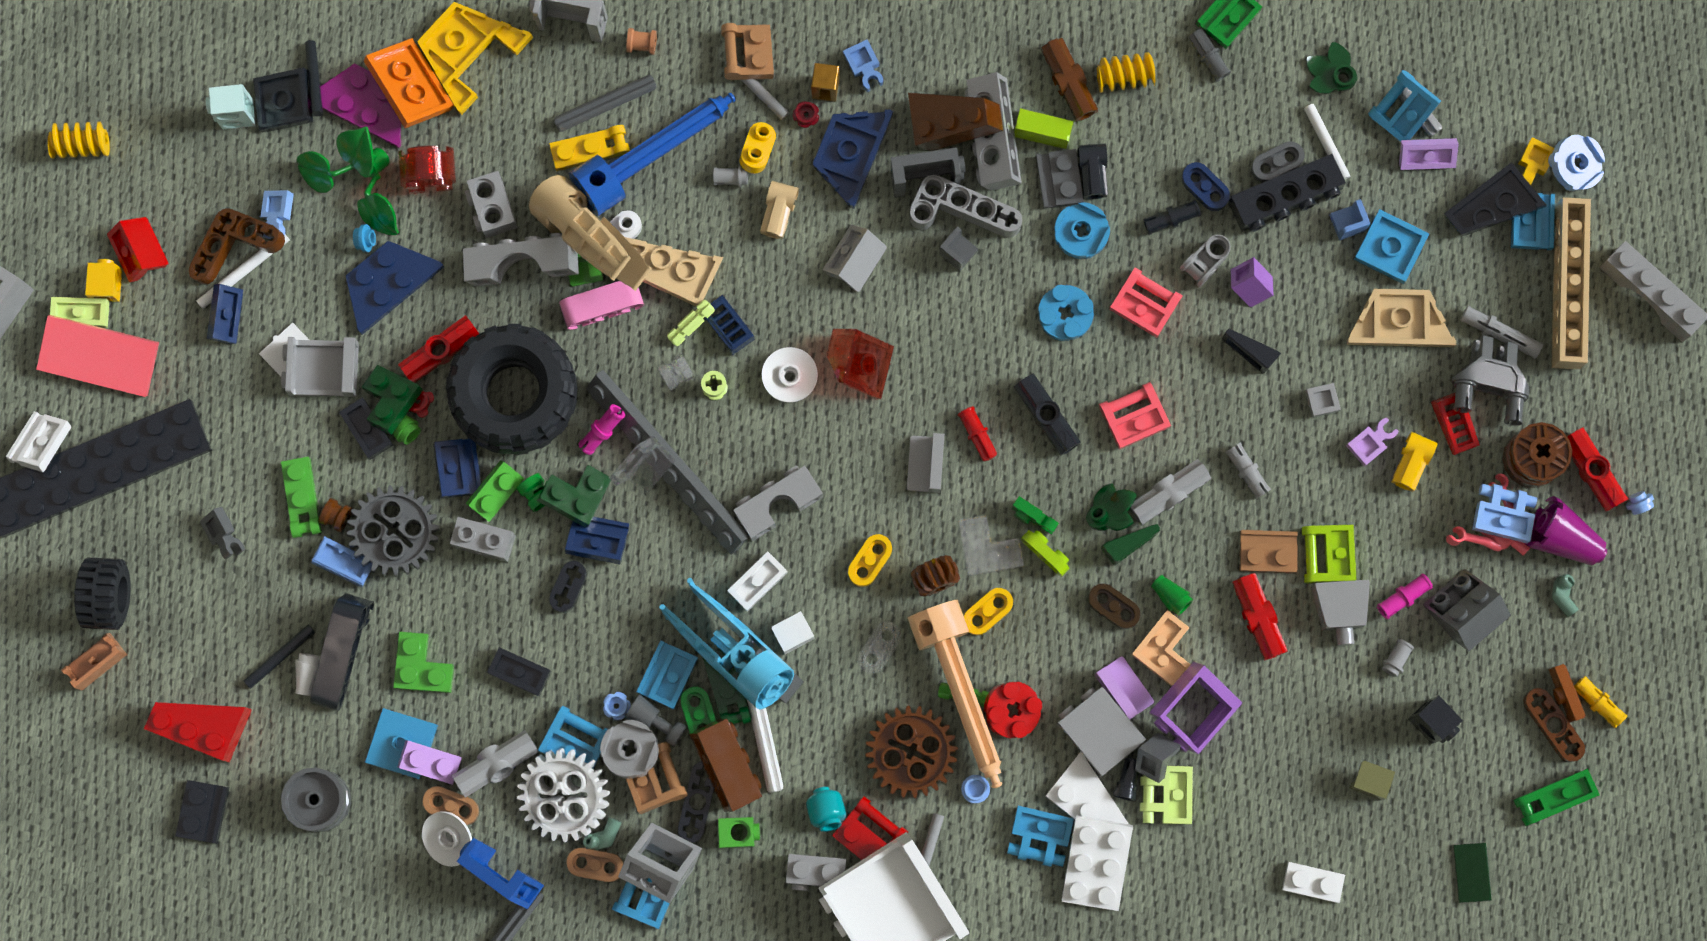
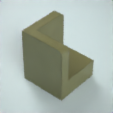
[1349,761,1395,800]

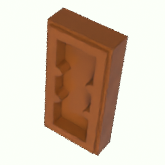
[1548,664,1586,723]

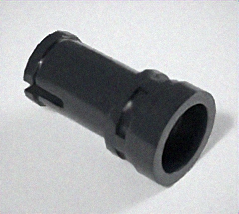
[1113,757,1139,802]

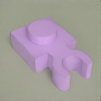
[1346,418,1399,467]

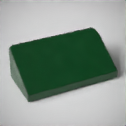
[1453,843,1492,903]

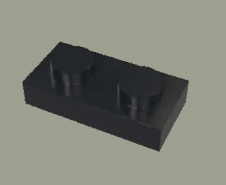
[339,397,393,460]
[487,647,551,697]

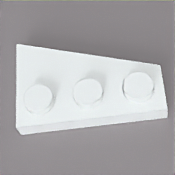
[1046,752,1128,824]

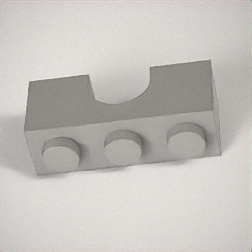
[733,465,823,542]

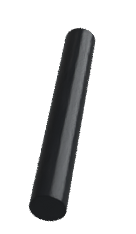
[305,40,323,117]
[243,624,316,689]

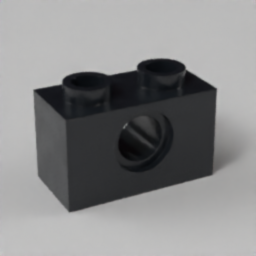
[1408,695,1463,744]

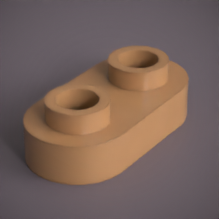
[423,786,479,826]
[567,848,624,882]

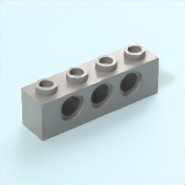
[965,72,1022,191]

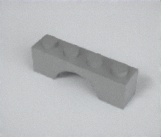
[463,233,579,286]
[1599,241,1707,342]

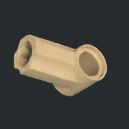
[760,181,799,239]

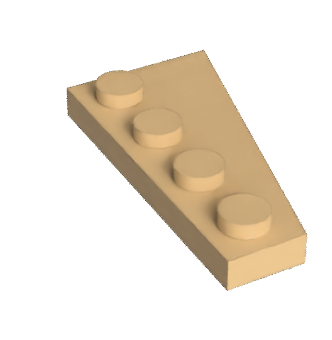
[625,237,723,307]

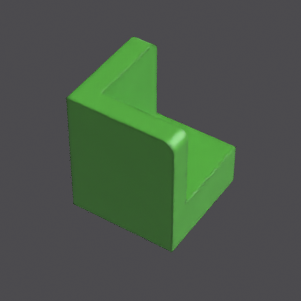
[569,254,603,287]

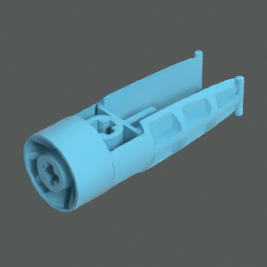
[659,578,794,710]

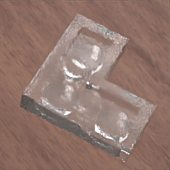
[958,515,1024,576]

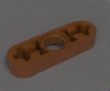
[1523,688,1585,762]

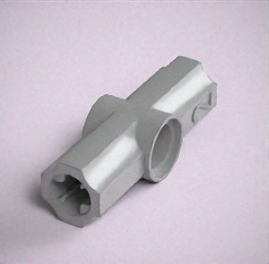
[1130,459,1211,526]
[451,730,538,798]

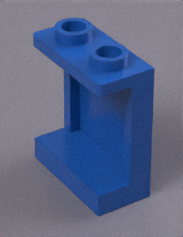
[456,838,544,909]

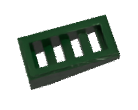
[1101,524,1160,565]

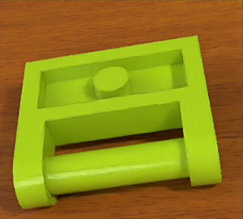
[1302,525,1356,584]

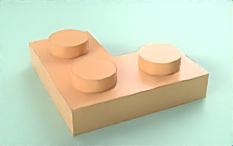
[1132,610,1191,687]

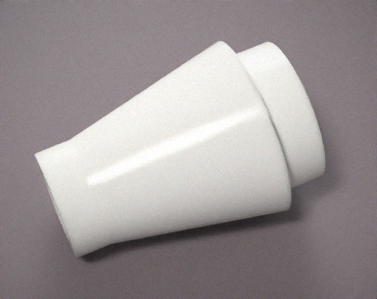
[295,653,321,696]

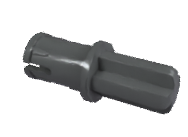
[1189,29,1231,82]

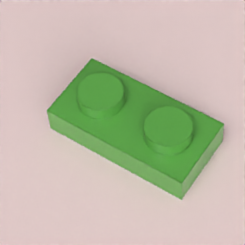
[465,460,524,522]

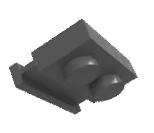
[1036,149,1084,209]

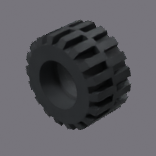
[74,557,131,630]

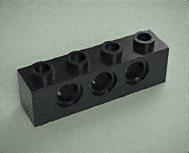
[1228,154,1346,232]

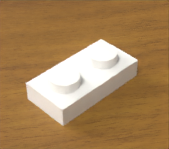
[727,551,788,612]
[1282,862,1345,903]

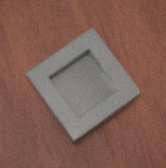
[1305,383,1341,418]

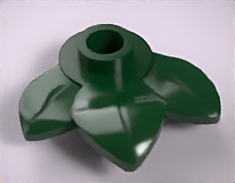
[1306,42,1357,94]
[1086,483,1137,531]

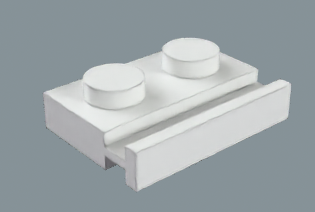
[6,411,71,472]

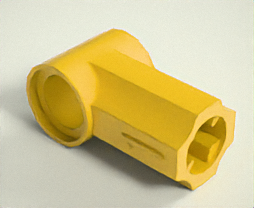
[1391,432,1438,492]

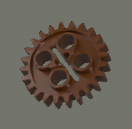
[865,706,958,799]

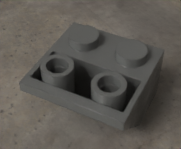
[1423,569,1511,652]

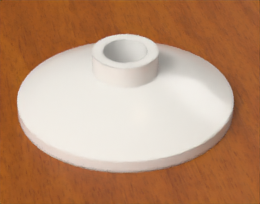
[762,347,818,403]
[422,811,472,867]

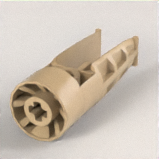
[529,175,652,291]

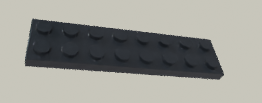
[0,399,212,538]

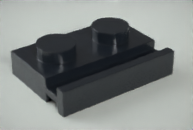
[175,780,229,844]

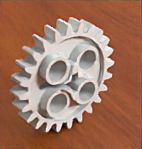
[517,748,610,842]

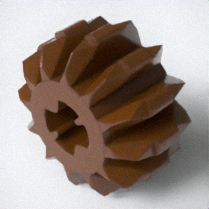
[911,555,960,597]

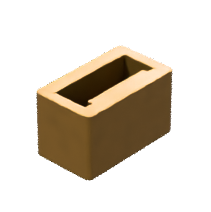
[811,63,840,102]

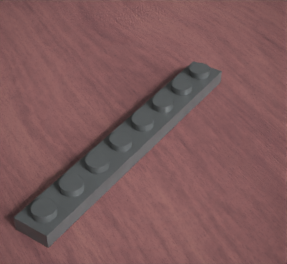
[586,370,749,555]

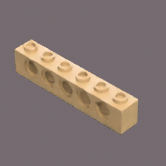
[1551,197,1591,369]

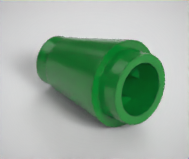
[1151,575,1193,616]

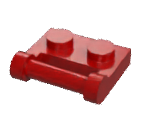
[832,796,908,860]

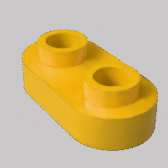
[739,122,776,174]
[848,534,892,587]
[964,588,1013,635]

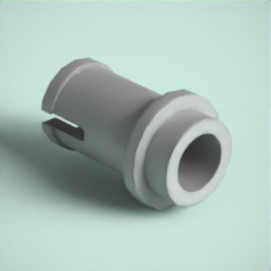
[713,166,748,187]
[1382,639,1414,677]

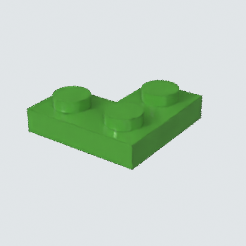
[394,632,454,693]

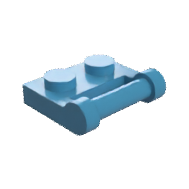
[1368,70,1441,142]
[538,706,608,769]
[612,878,670,929]

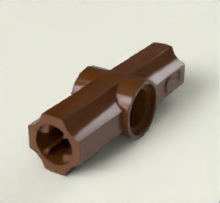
[1041,38,1098,122]

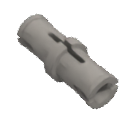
[1225,442,1271,499]

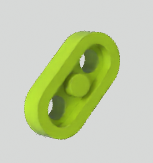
[1021,530,1070,577]

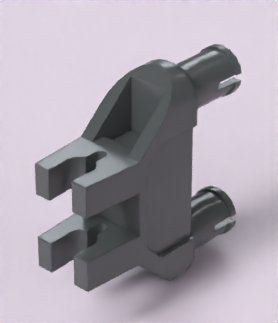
[1452,335,1529,426]

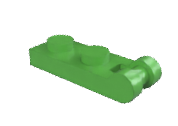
[281,457,322,538]

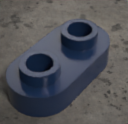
[1181,162,1230,211]

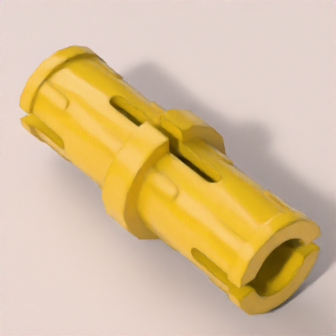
[1574,676,1627,729]

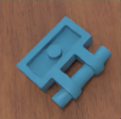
[1007,806,1074,867]

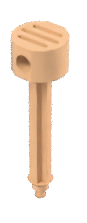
[907,600,1002,788]

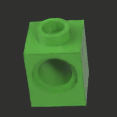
[718,817,760,848]

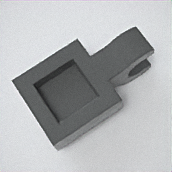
[200,507,245,559]

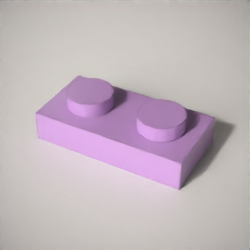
[1399,138,1458,170]
[397,740,462,785]

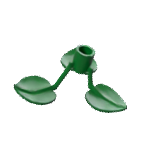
[296,127,399,235]

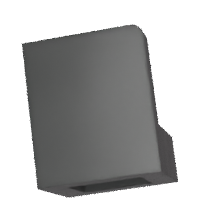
[939,227,978,271]
[1135,733,1181,783]

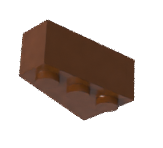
[908,93,1003,151]

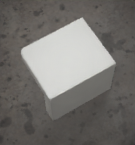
[772,611,815,654]

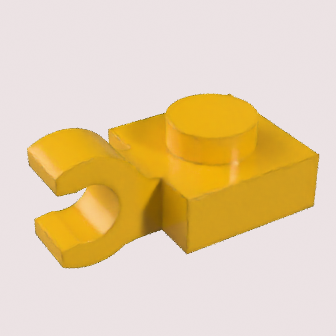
[1518,137,1554,185]

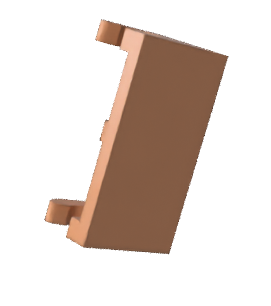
[61,633,127,690]

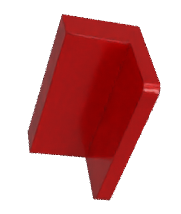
[107,217,168,282]

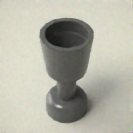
[625,695,687,747]

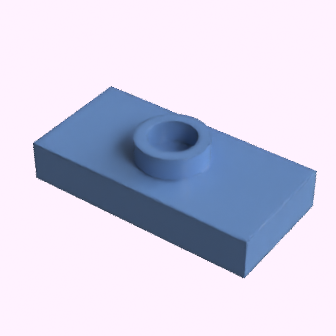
[311,536,372,588]

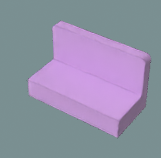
[1095,657,1154,720]

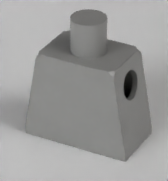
[1311,580,1370,646]

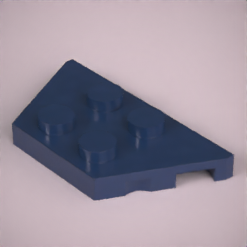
[813,109,893,209]
[346,241,444,335]

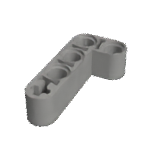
[910,175,1022,238]

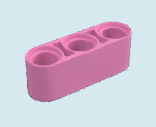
[559,281,644,330]

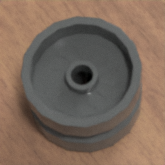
[281,767,351,832]

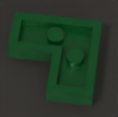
[362,365,423,435]
[537,465,612,528]

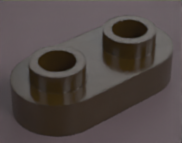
[1088,583,1140,629]

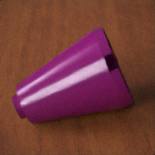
[1525,496,1607,566]

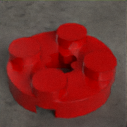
[984,682,1042,738]

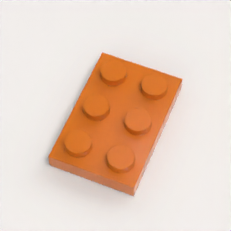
[364,38,454,128]

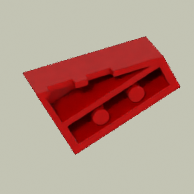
[144,702,252,762]

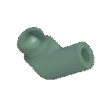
[1552,574,1579,618]
[583,817,622,851]

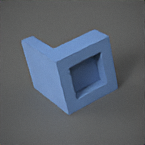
[1330,199,1370,241]

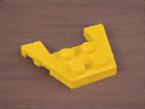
[417,2,533,115]

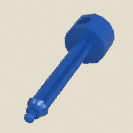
[568,93,735,217]

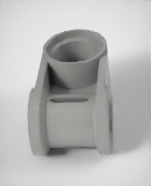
[1179,235,1231,288]

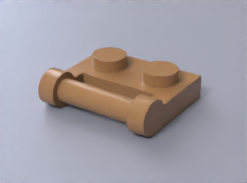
[721,23,774,80]
[626,742,688,814]

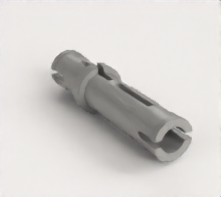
[1460,305,1543,359]

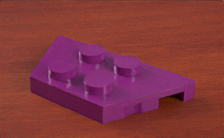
[321,63,402,148]

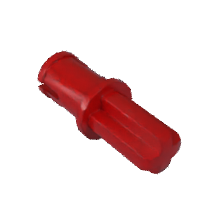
[958,406,997,462]

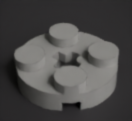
[600,720,659,779]

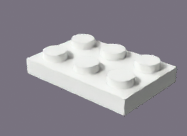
[1061,816,1133,911]

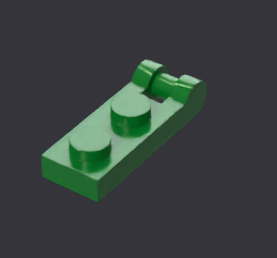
[1513,769,1600,826]

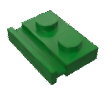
[1196,0,1262,49]

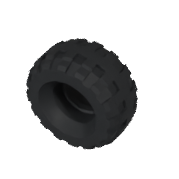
[446,323,578,455]

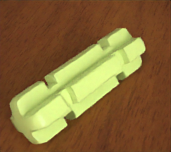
[667,300,715,346]

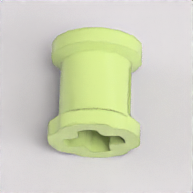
[701,371,727,400]

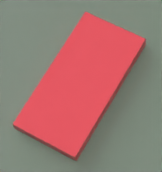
[36,315,159,397]

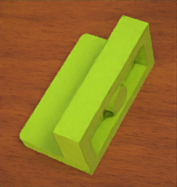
[1014,108,1073,149]

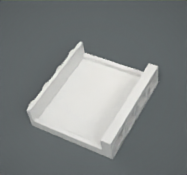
[819,832,969,941]

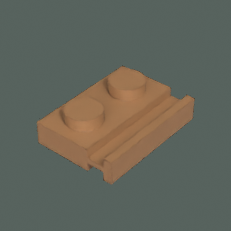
[1240,530,1298,573]

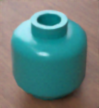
[806,787,846,832]

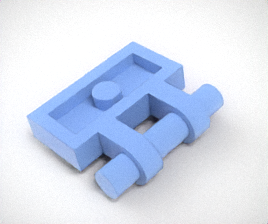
[1472,484,1537,543]

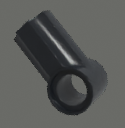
[1077,143,1108,200]

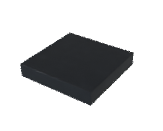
[253,67,313,132]

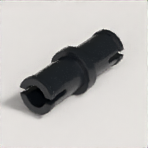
[1143,199,1201,235]

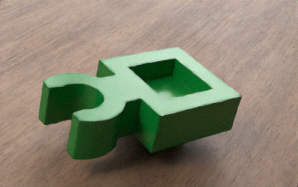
[1012,496,1059,535]

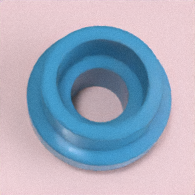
[353,224,376,252]

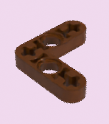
[189,208,285,285]

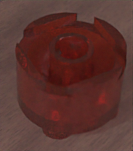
[398,146,456,194]

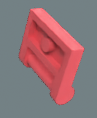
[1109,268,1183,338]
[1099,382,1171,450]

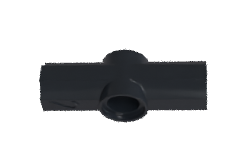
[1013,373,1081,456]

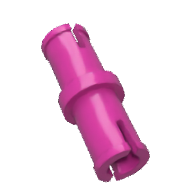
[578,404,625,455]
[1377,573,1433,620]

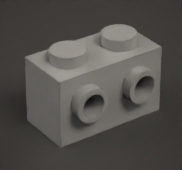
[786,854,846,891]

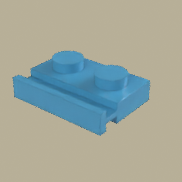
[1511,193,1555,250]
[636,640,698,709]

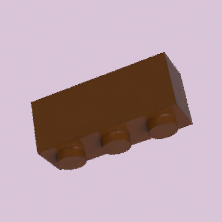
[689,719,762,812]

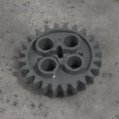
[347,485,439,577]

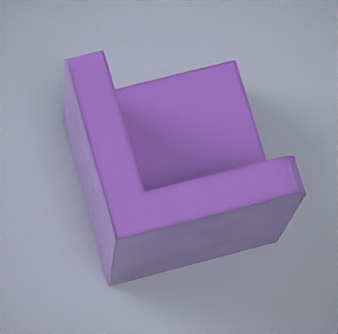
[1231,257,1274,307]

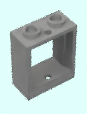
[618,823,702,903]

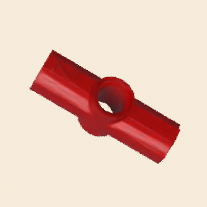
[398,315,479,383]
[1567,427,1628,512]
[1232,573,1288,661]

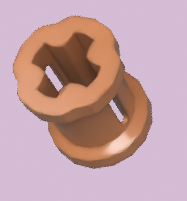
[626,28,657,55]

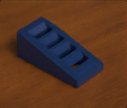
[704,295,755,356]

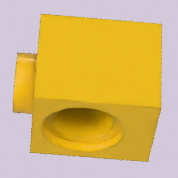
[85,259,122,302]

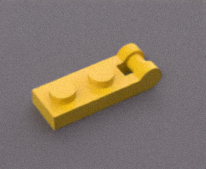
[549,125,630,171]

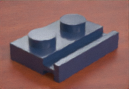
[433,439,481,498]
[565,517,629,564]

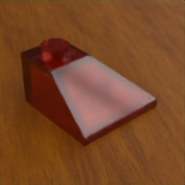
[827,329,894,399]

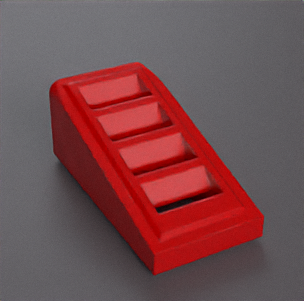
[1431,392,1480,455]

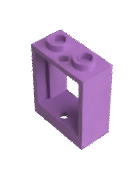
[1149,662,1242,754]

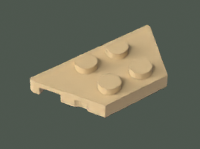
[1347,289,1456,347]

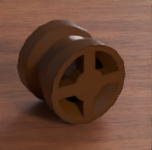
[319,498,353,532]

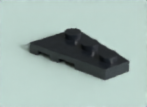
[1444,162,1547,237]

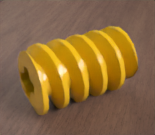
[1097,52,1155,93]
[47,121,110,159]

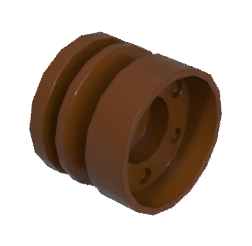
[1502,422,1572,488]

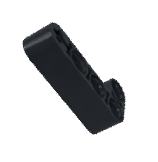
[310,593,374,711]

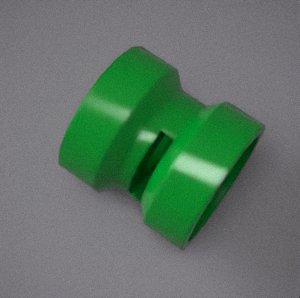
[516,473,545,512]

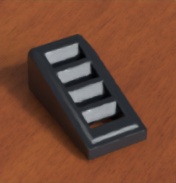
[1222,329,1281,374]

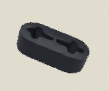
[549,561,587,613]

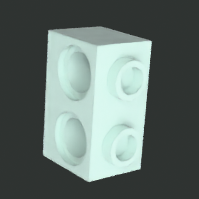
[206,84,256,130]

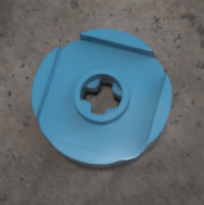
[1054,202,1110,259]
[1038,285,1094,341]

